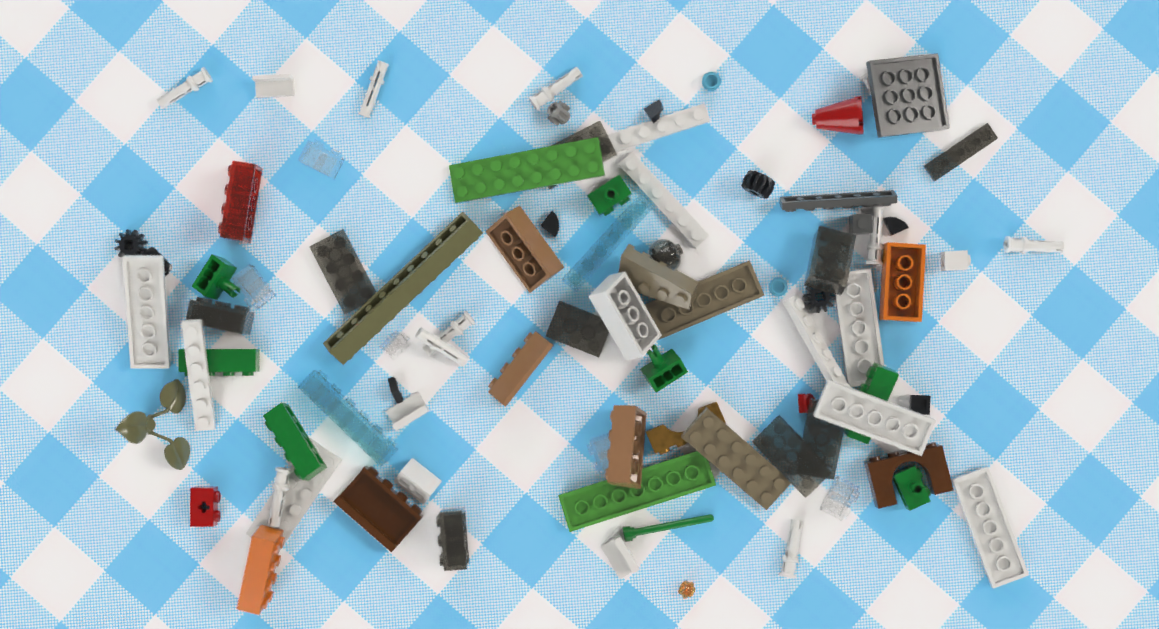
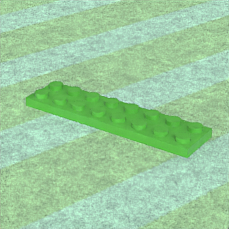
[449,137,605,203]
[558,451,716,532]

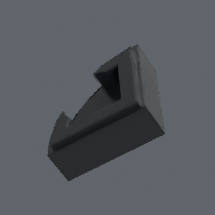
[644,99,663,123]
[540,211,559,237]
[883,217,909,236]
[388,376,404,404]

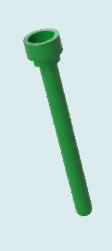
[622,514,714,542]

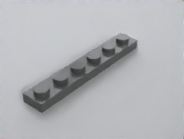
[779,190,898,212]

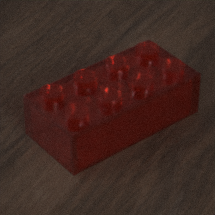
[218,160,263,243]

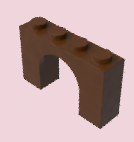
[864,442,953,509]

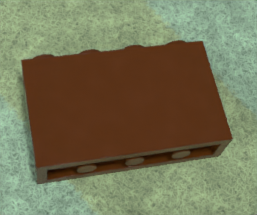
[333,465,424,553]

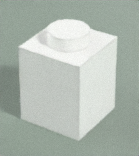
[940,250,971,271]

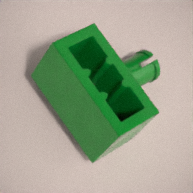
[587,174,632,216]
[192,254,240,300]
[640,345,688,393]
[892,465,931,511]

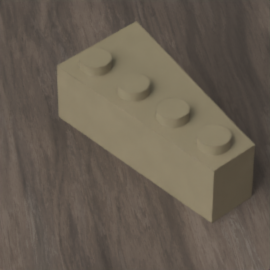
[618,244,699,309]

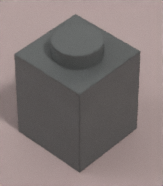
[849,214,873,235]

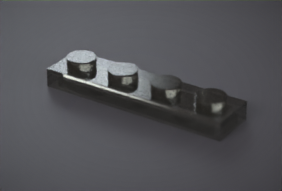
[923,123,998,182]

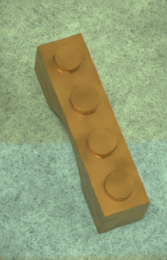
[645,401,726,455]

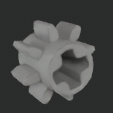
[547,101,571,126]

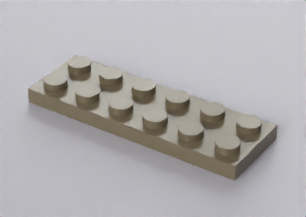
[644,260,765,340]
[681,407,792,510]

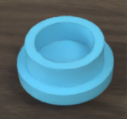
[702,72,721,91]
[768,278,788,297]

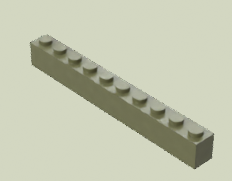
[323,211,483,365]

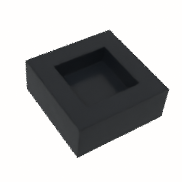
[909,395,931,415]

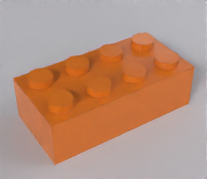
[879,242,926,322]
[236,525,285,615]

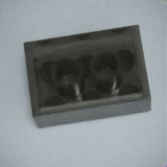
[804,225,856,295]
[185,297,255,335]
[545,301,609,358]
[436,507,470,571]

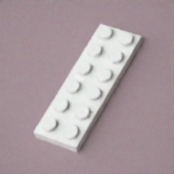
[122,255,171,369]
[832,268,885,387]
[813,379,937,456]
[245,438,343,552]
[951,466,1029,589]

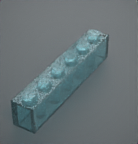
[562,194,654,293]
[298,370,399,467]

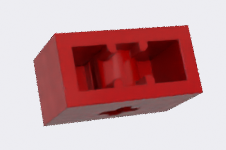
[190,486,221,527]

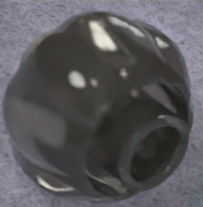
[649,239,683,271]

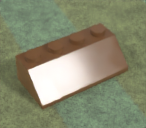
[485,205,565,293]
[488,331,554,407]
[605,405,647,489]

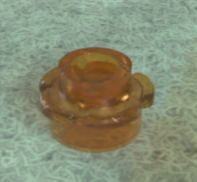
[678,580,695,599]

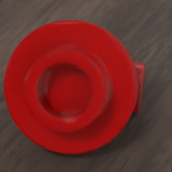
[798,393,817,413]

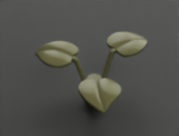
[115,379,190,470]

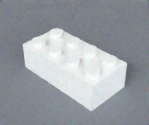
[588,271,662,360]

